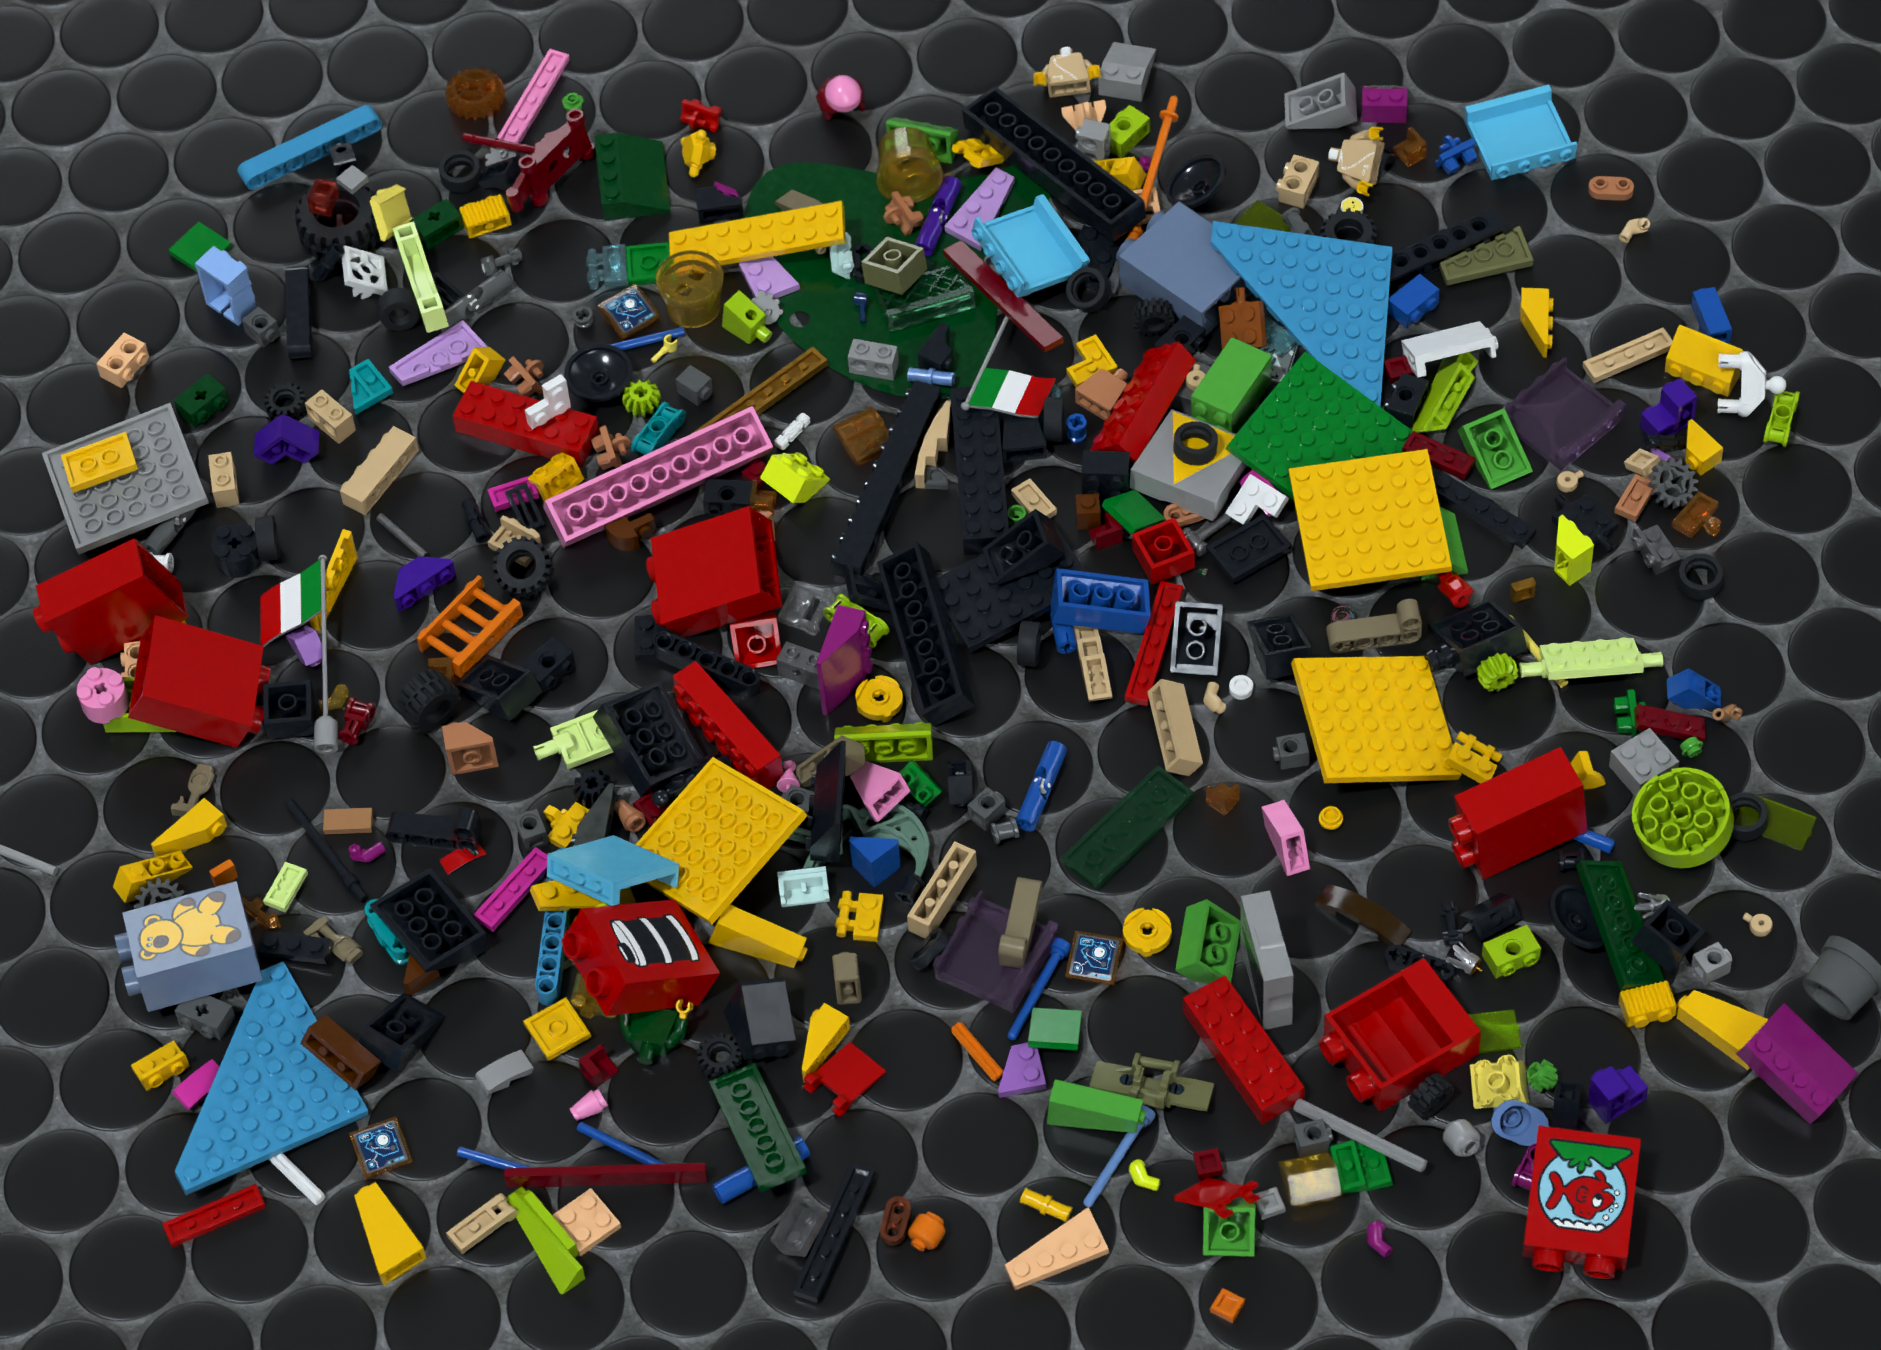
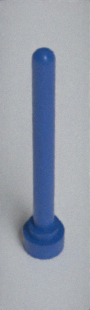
[1008,938,1072,1040]

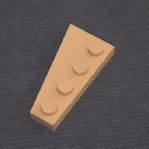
[1005,1207,1109,1290]

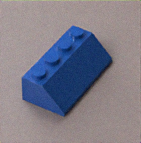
[1051,568,1151,634]

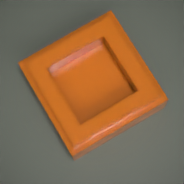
[209,859,238,887]
[1210,1288,1245,1323]

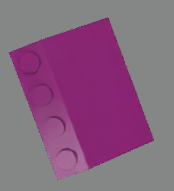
[816,605,873,716]
[1736,1003,1858,1124]

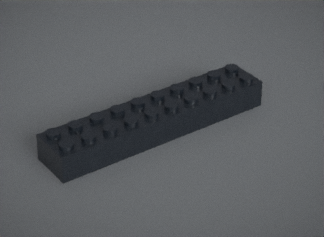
[962,86,1146,242]

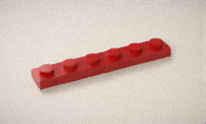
[1125,581,1184,706]

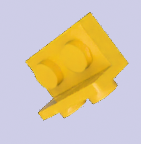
[528,452,585,503]
[131,1040,189,1091]

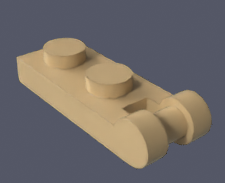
[446,1193,518,1254]

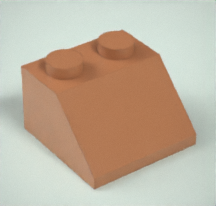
[442,722,499,775]

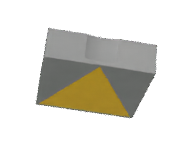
[1129,409,1249,521]

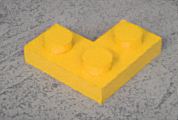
[1066,334,1118,388]

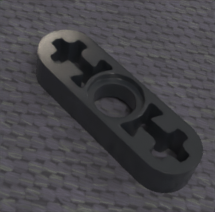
[1384,945,1454,985]

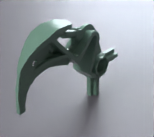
[788,804,930,877]

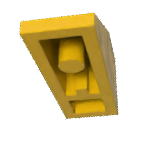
[151,798,227,857]
[802,1003,850,1083]

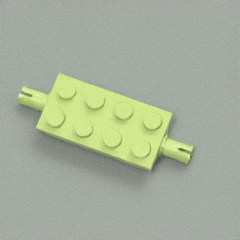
[1519,637,1663,680]
[533,710,613,769]

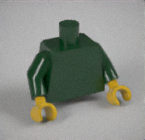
[619,999,693,1065]

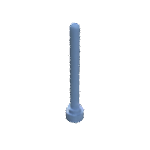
[1083,1105,1156,1208]

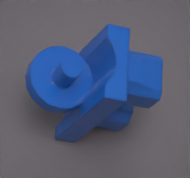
[1434,135,1478,175]

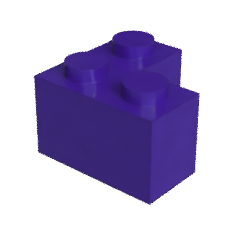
[1640,378,1697,435]
[253,414,319,465]
[1588,1066,1648,1124]

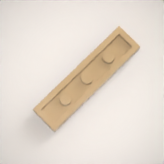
[1583,328,1673,383]

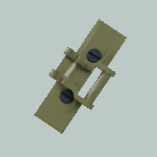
[1089,1053,1214,1111]

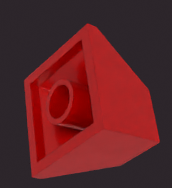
[729,612,781,668]

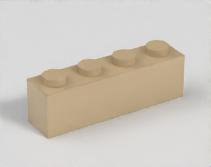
[340,426,419,515]
[1147,679,1203,776]
[907,841,977,938]

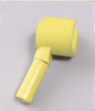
[651,334,677,363]

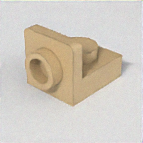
[1624,449,1661,481]

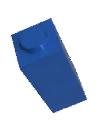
[1691,287,1732,343]

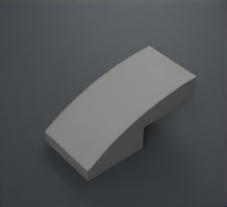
[475,1050,534,1094]

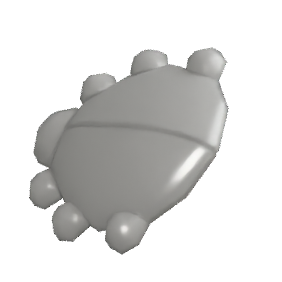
[485,147,516,166]
[751,291,783,325]

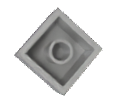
[1609,728,1679,797]

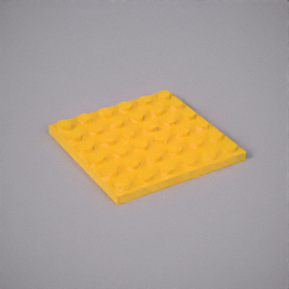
[1289,449,1452,591]
[1291,656,1462,783]
[635,757,808,925]

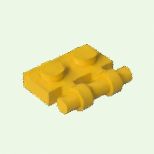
[952,138,1005,168]
[1445,731,1502,784]
[835,891,884,942]

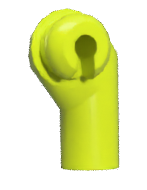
[1129,1159,1161,1191]

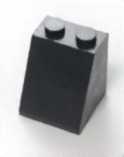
[723,977,796,1060]

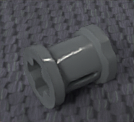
[990,817,1019,844]

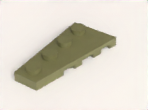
[1440,226,1534,286]

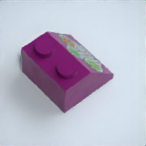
[1362,85,1407,123]

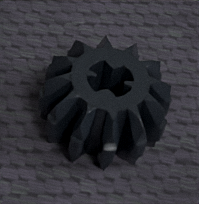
[572,768,612,808]

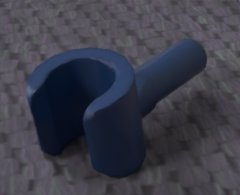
[854,292,868,323]

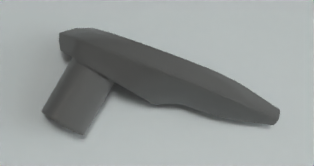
[1109,260,1120,294]

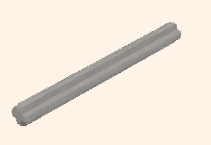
[1293,1099,1427,1172]

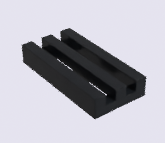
[432,272,465,309]
[505,483,545,530]

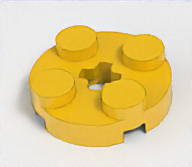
[855,675,903,722]
[1123,908,1172,957]

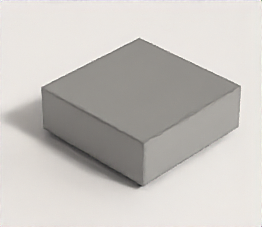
[336,165,369,194]
[1255,1187,1286,1220]

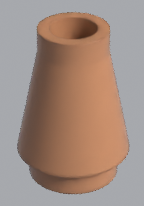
[614,799,646,833]

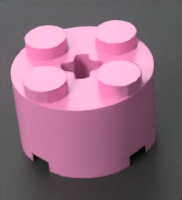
[77,667,129,724]

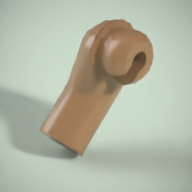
[1712,704,1743,722]

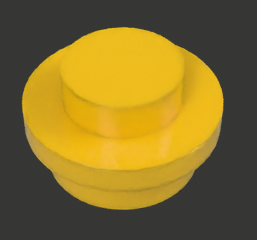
[1319,806,1343,830]

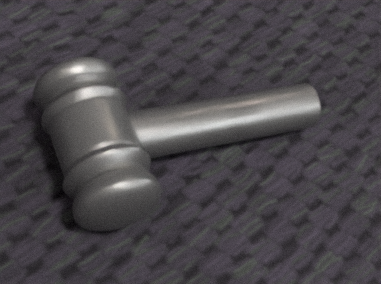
[1182,514,1231,557]

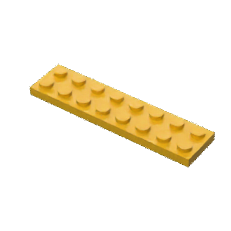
[669,201,846,274]

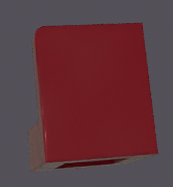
[1089,513,1123,551]
[578,1044,618,1088]

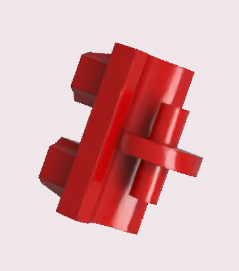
[680,99,721,133]
[1437,571,1474,608]

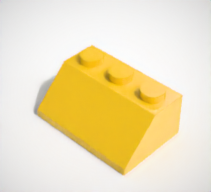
[1665,324,1743,397]

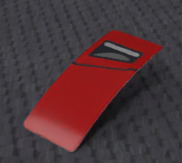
[440,843,486,875]

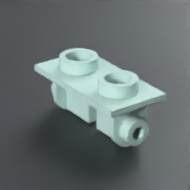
[829,232,854,279]

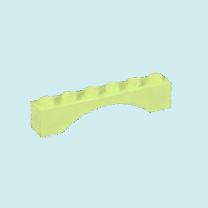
[392,222,449,333]

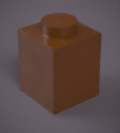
[1076,493,1101,530]

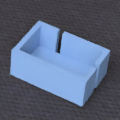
[195,246,257,326]

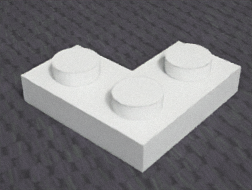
[525,374,571,429]
[1225,474,1289,525]

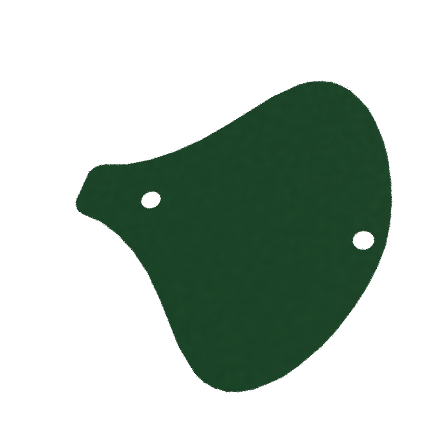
[744,162,1051,400]

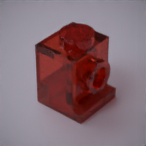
[307,178,339,217]

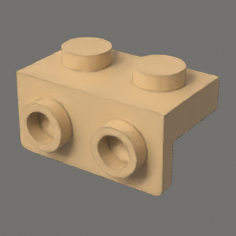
[488,515,542,568]

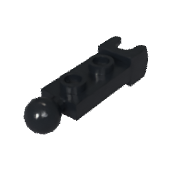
[651,750,733,808]

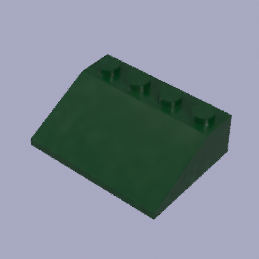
[594,133,671,221]

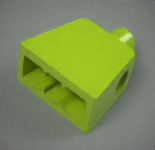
[722,291,772,344]

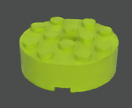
[1632,767,1734,868]

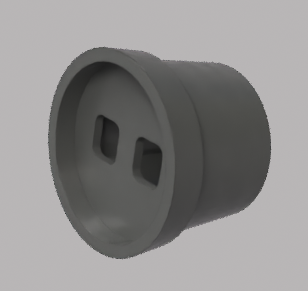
[1802,935,1881,1020]

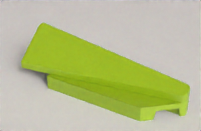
[1412,352,1478,433]
[507,1186,585,1294]

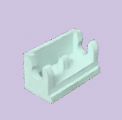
[777,866,830,907]

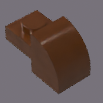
[605,513,656,551]

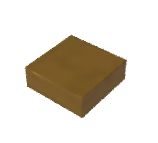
[1510,577,1536,603]

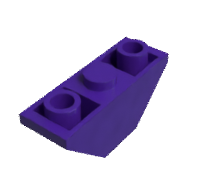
[393,557,456,612]

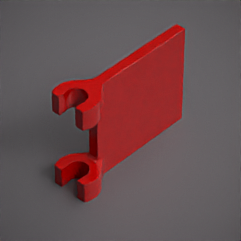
[803,1042,886,1117]
[1174,1178,1260,1219]

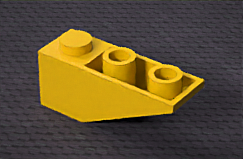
[1094,157,1146,190]
[1520,288,1553,358]
[113,850,193,903]

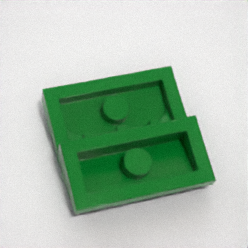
[1330,1140,1393,1193]

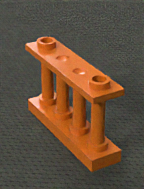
[417,575,523,679]

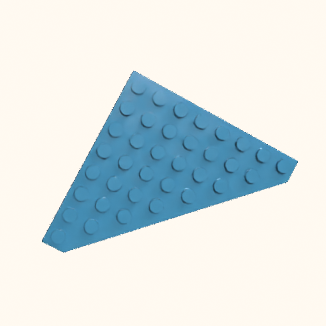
[1210,221,1392,406]
[175,962,369,1195]

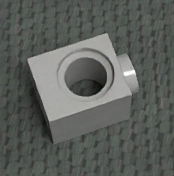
[1691,942,1732,985]

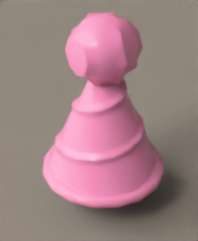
[777,760,801,793]

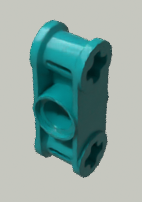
[631,401,686,455]
[364,899,409,965]

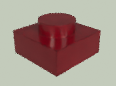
[1383,355,1413,384]
[741,458,766,490]
[1193,1148,1223,1179]

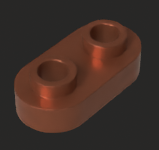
[880,1196,912,1246]

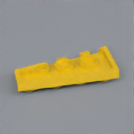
[309,529,358,631]
[530,880,636,911]

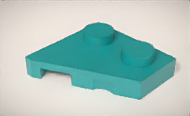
[349,359,393,415]

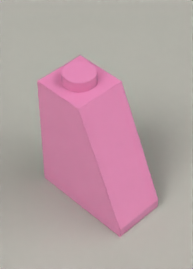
[850,761,911,822]
[1262,800,1310,876]

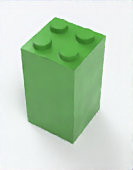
[1191,337,1272,434]

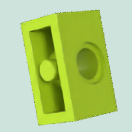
[1110,105,1150,158]
[1482,925,1541,978]

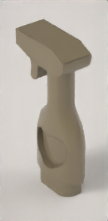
[171,764,215,817]
[303,916,363,964]

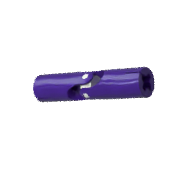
[914,176,962,257]

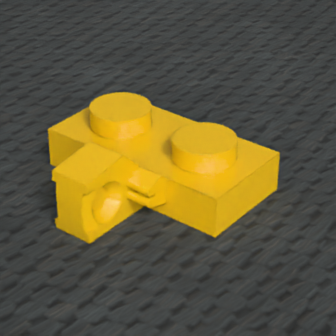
[543,802,589,848]

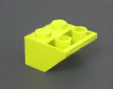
[760,452,830,503]
[1554,515,1594,586]

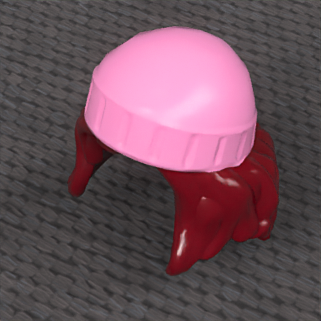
[816,75,865,120]

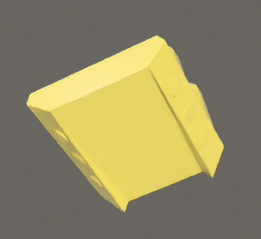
[370,184,413,241]
[1470,1054,1530,1109]

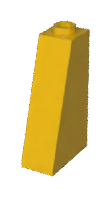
[708,905,808,968]
[1677,990,1768,1070]
[354,1182,427,1286]

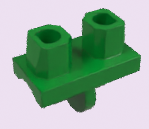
[1613,689,1646,739]
[899,759,943,807]

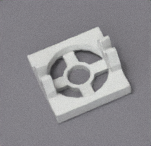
[342,245,388,299]

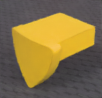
[1571,751,1606,790]

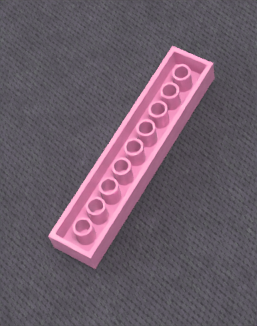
[543,406,773,548]

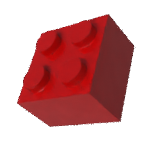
[1132,517,1195,585]

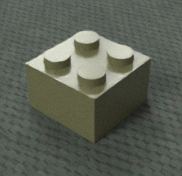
[861,237,927,295]

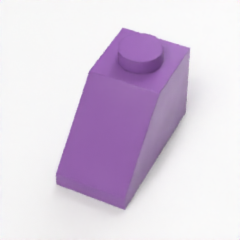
[285,625,322,667]

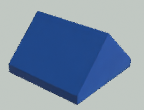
[849,837,901,888]

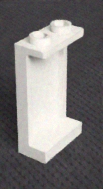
[1401,321,1498,377]

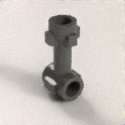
[480,248,522,277]

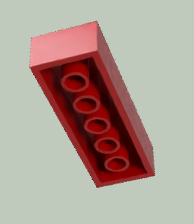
[1090,342,1196,464]
[453,381,599,468]
[673,661,783,790]
[1183,975,1305,1125]

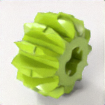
[622,379,661,418]
[1477,653,1519,692]

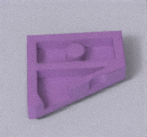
[998,1043,1046,1098]

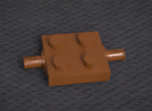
[1219,287,1267,350]

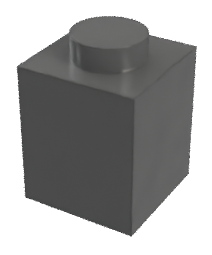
[675,365,713,406]

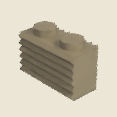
[832,952,862,1005]

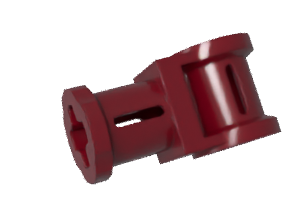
[338,697,376,745]

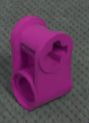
[1511,1144,1536,1190]

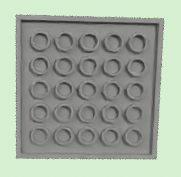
[42,403,209,554]

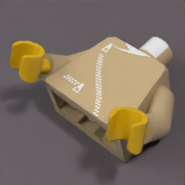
[1033,47,1102,98]
[1328,126,1385,196]

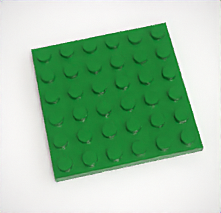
[1226,352,1413,500]

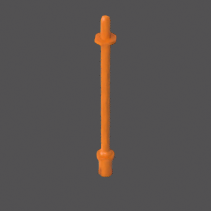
[1125,96,1179,241]

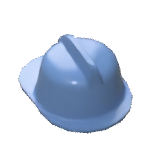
[1492,1100,1549,1146]

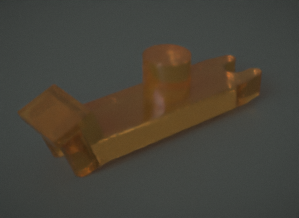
[241,895,281,930]

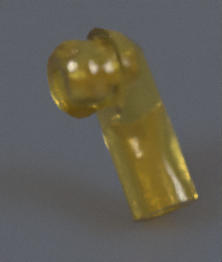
[318,684,349,712]

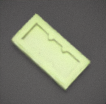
[263,862,308,912]

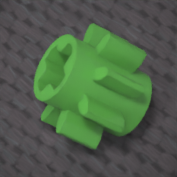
[1527,1059,1558,1093]

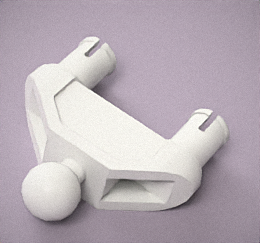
[1718,351,1787,417]

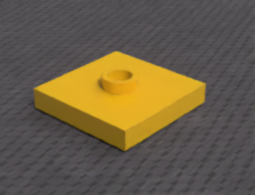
[523,997,591,1061]

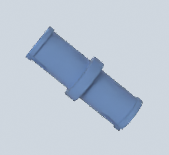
[907,367,955,387]

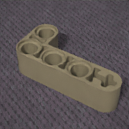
[1326,599,1422,653]
[999,877,1043,969]

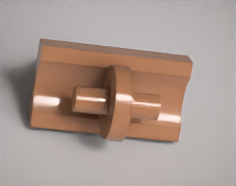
[883,191,924,236]
[504,356,544,397]
[591,425,631,470]

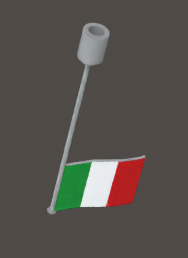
[961,293,1056,418]
[260,555,338,754]

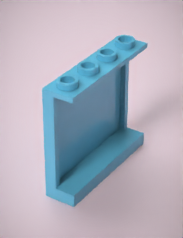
[1464,85,1577,180]
[971,194,1090,298]
[547,835,679,906]

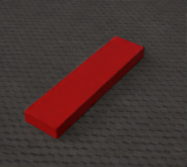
[162,1184,266,1248]

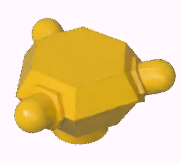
[681,130,716,178]

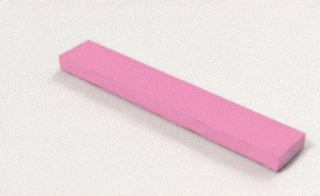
[497,49,570,144]

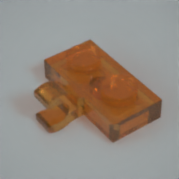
[1672,491,1721,538]

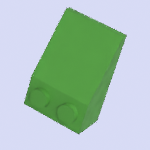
[1457,408,1533,490]

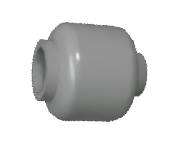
[1443,1119,1480,1157]

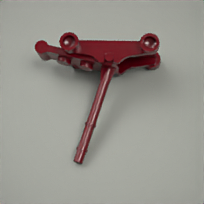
[462,109,596,212]

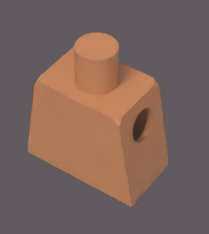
[1075,368,1129,420]

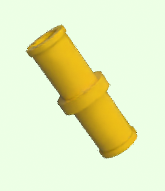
[1020,1188,1073,1223]

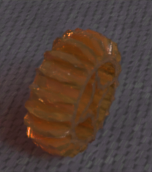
[445,66,505,121]

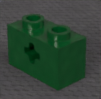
[409,198,464,251]
[173,373,229,428]

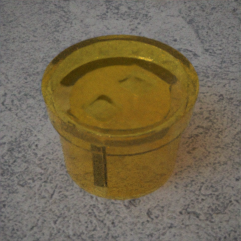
[877,127,943,203]
[656,250,723,328]

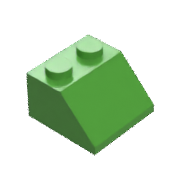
[1203,1198,1255,1256]

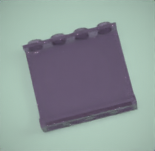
[1502,357,1626,471]
[933,890,1059,1013]

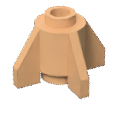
[1061,100,1106,131]

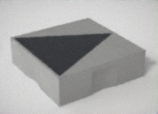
[1240,891,1293,1030]

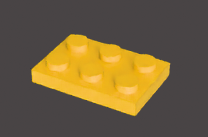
[61,432,138,493]

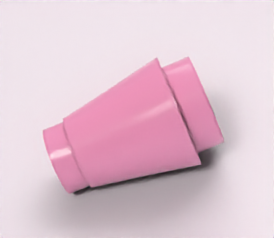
[569,1089,608,1121]

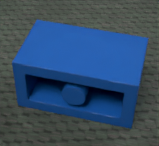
[1387,274,1439,329]

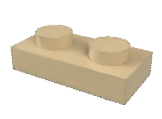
[1011,478,1057,518]

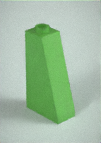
[1047,1079,1146,1133]

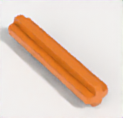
[951,1022,1003,1081]

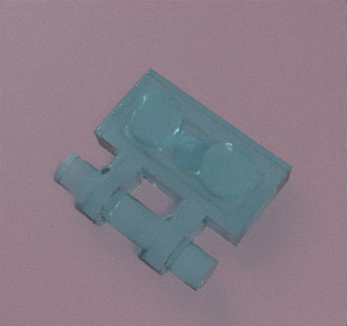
[586,244,628,290]
[1257,314,1297,365]

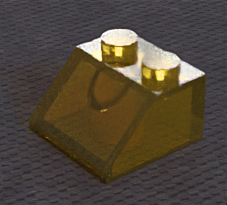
[1278,1152,1342,1206]

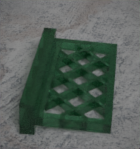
[873,264,976,332]

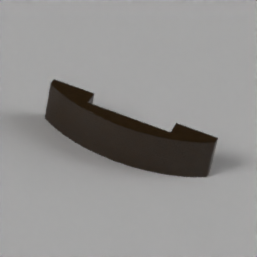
[1315,884,1412,946]

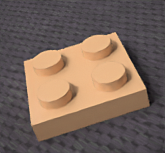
[552,1188,621,1256]

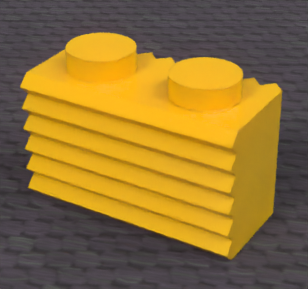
[459,194,511,239]
[1619,980,1677,1028]

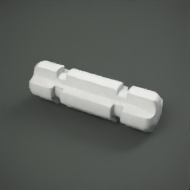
[774,413,810,450]

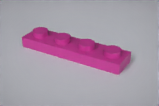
[473,847,548,932]

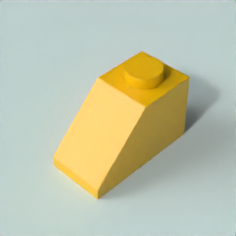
[454,347,506,393]
[1685,419,1723,476]

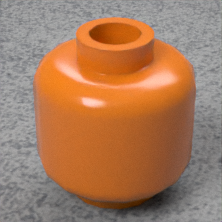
[908,1212,946,1251]

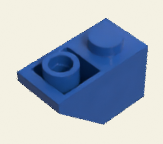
[1667,668,1721,709]

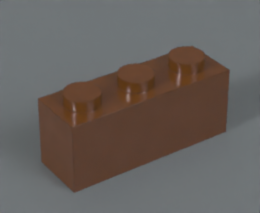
[300,1015,381,1090]

